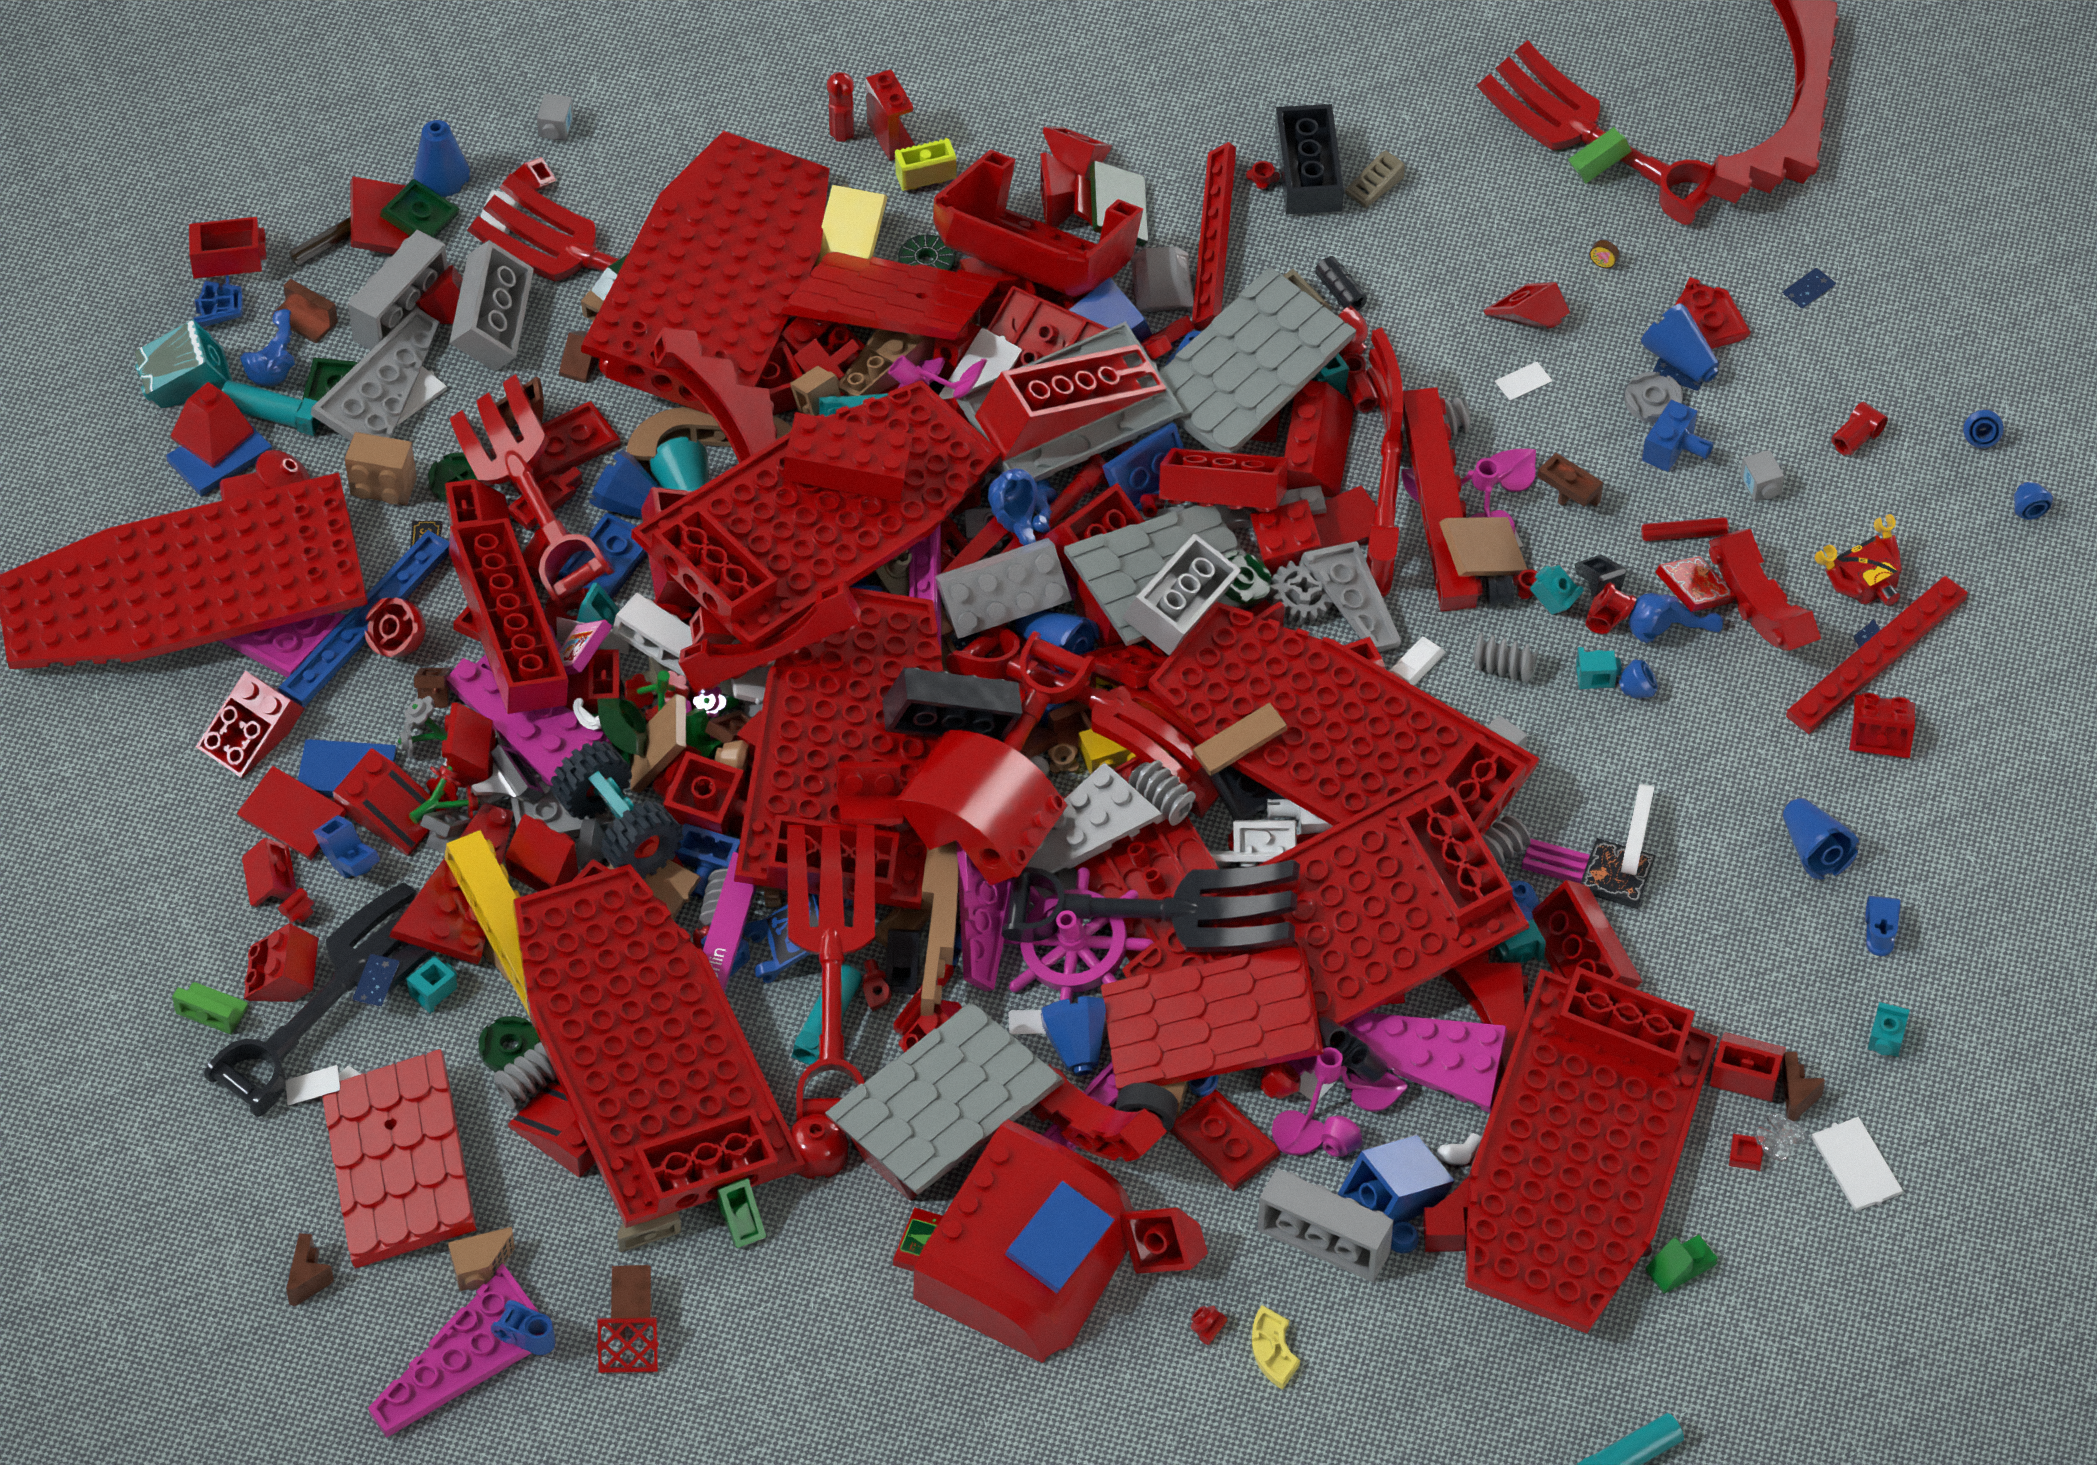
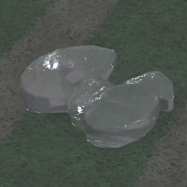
[1755,1113,1806,1162]

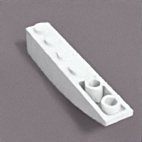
[612,593,747,701]

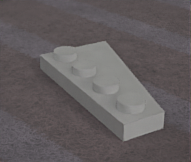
[1301,541,1402,652]

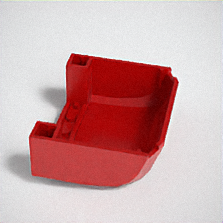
[933,149,1143,297]
[913,1119,1133,1363]

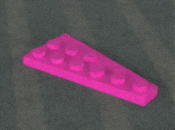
[219,613,346,678]
[446,658,613,786]
[957,841,1011,992]
[1343,1013,1507,1113]
[368,1263,544,1438]

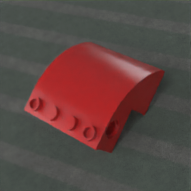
[894,730,1068,886]

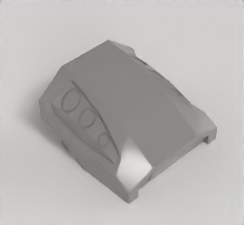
[1131,246,1194,315]

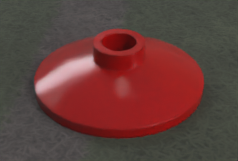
[256,450,310,489]

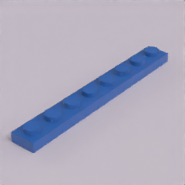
[278,530,450,707]

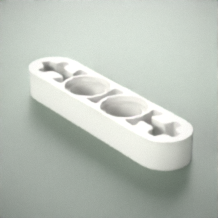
[1621,784,1655,875]

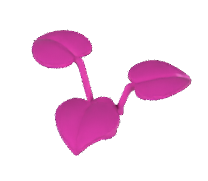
[888,355,988,399]
[1401,449,1536,535]
[1272,1047,1408,1156]

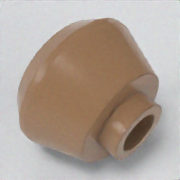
[715,740,749,774]

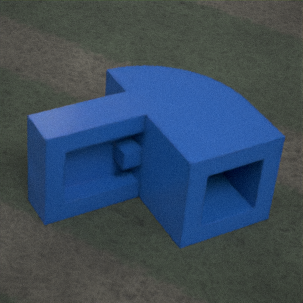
[313,815,381,879]

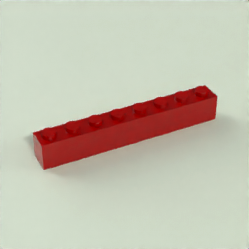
[1402,387,1482,612]

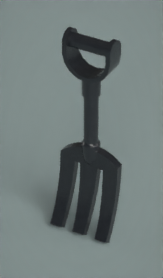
[1001,860,1300,952]
[204,882,437,1117]

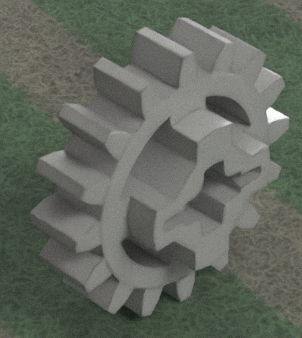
[1269,560,1333,624]

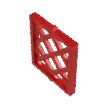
[596,1317,659,1373]

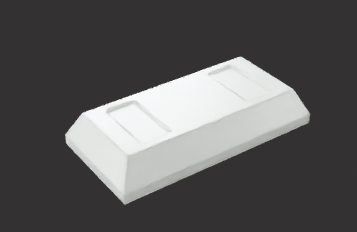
[1389,636,1446,686]

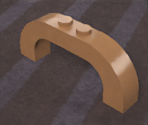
[627,407,792,477]

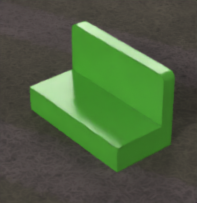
[1568,127,1632,184]
[172,982,248,1035]

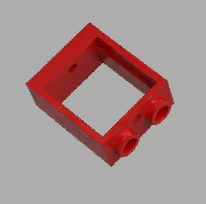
[189,217,267,279]

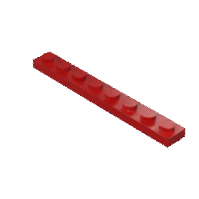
[1192,142,1237,331]
[1786,576,1968,734]

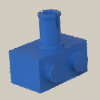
[1642,399,1714,472]
[674,823,740,899]

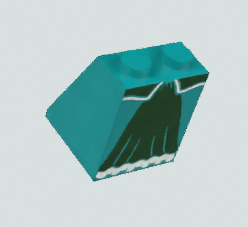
[135,319,232,409]

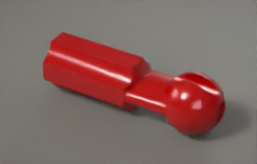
[826,72,855,142]

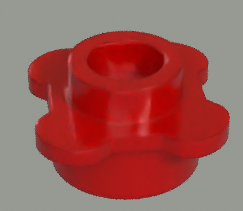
[1246,161,1280,190]
[1513,569,1538,600]

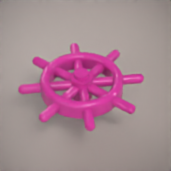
[1003,867,1154,1004]

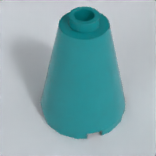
[650,437,709,491]

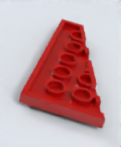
[389,802,513,965]

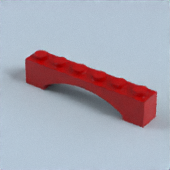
[678,580,860,693]

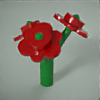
[624,670,690,722]
[409,765,480,824]

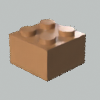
[345,432,417,506]

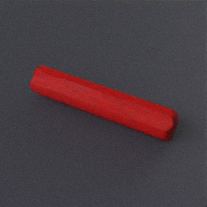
[1641,517,1729,541]
[893,964,954,1036]

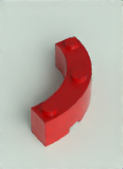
[1709,528,1821,651]
[1029,1064,1167,1162]

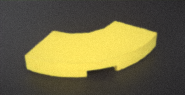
[1252,1305,1300,1390]

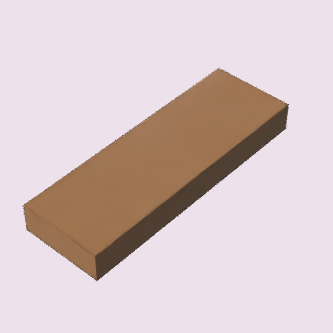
[1193,703,1287,776]

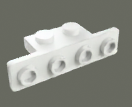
[1209,820,1297,867]

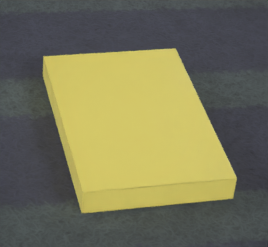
[815,185,888,267]

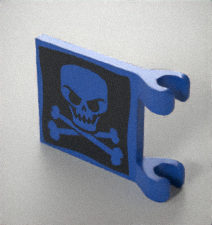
[743,893,819,983]

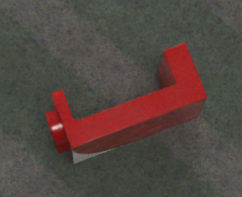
[865,69,915,161]

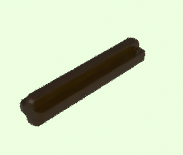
[289,216,351,265]

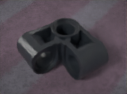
[1318,1017,1387,1084]

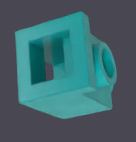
[1311,353,1349,394]
[1529,565,1584,615]
[1575,647,1622,689]
[1495,919,1546,964]
[406,956,458,1014]
[1867,1002,1910,1057]

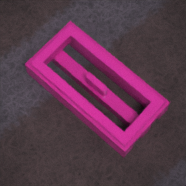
[1521,838,1590,883]

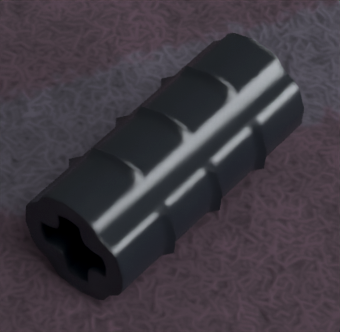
[1315,256,1367,311]

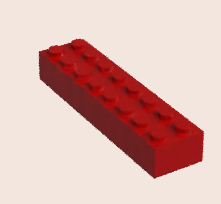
[449,518,568,714]

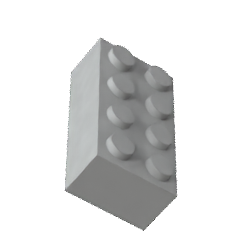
[348,230,448,350]
[450,240,534,371]
[1122,533,1241,656]
[935,538,1071,639]
[1257,1168,1394,1283]

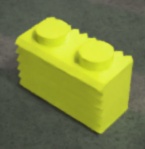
[895,138,957,191]

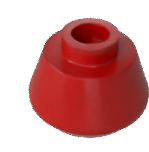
[1260,1062,1301,1099]

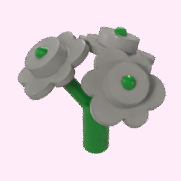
[398,696,448,757]

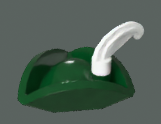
[573,698,647,756]

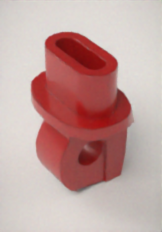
[863,959,892,1011]

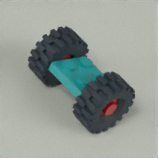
[550,741,684,879]

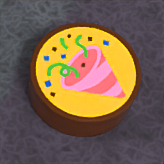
[1589,240,1620,269]

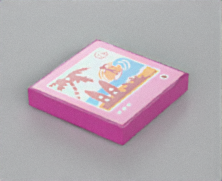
[558,619,612,675]

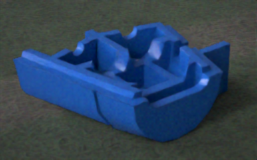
[194,275,243,328]

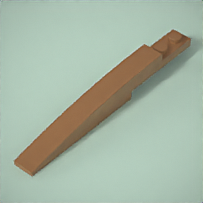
[921,840,958,1016]

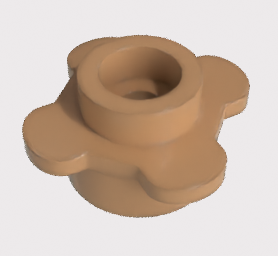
[1048,744,1079,774]

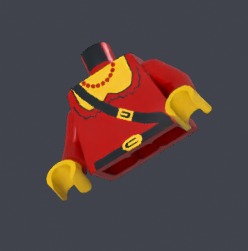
[1815,514,1902,606]

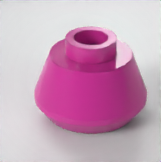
[1321,1115,1363,1157]

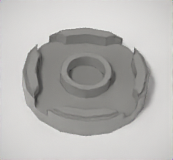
[1624,372,1683,423]

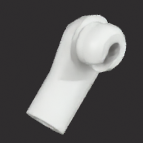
[1437,1133,1481,1165]

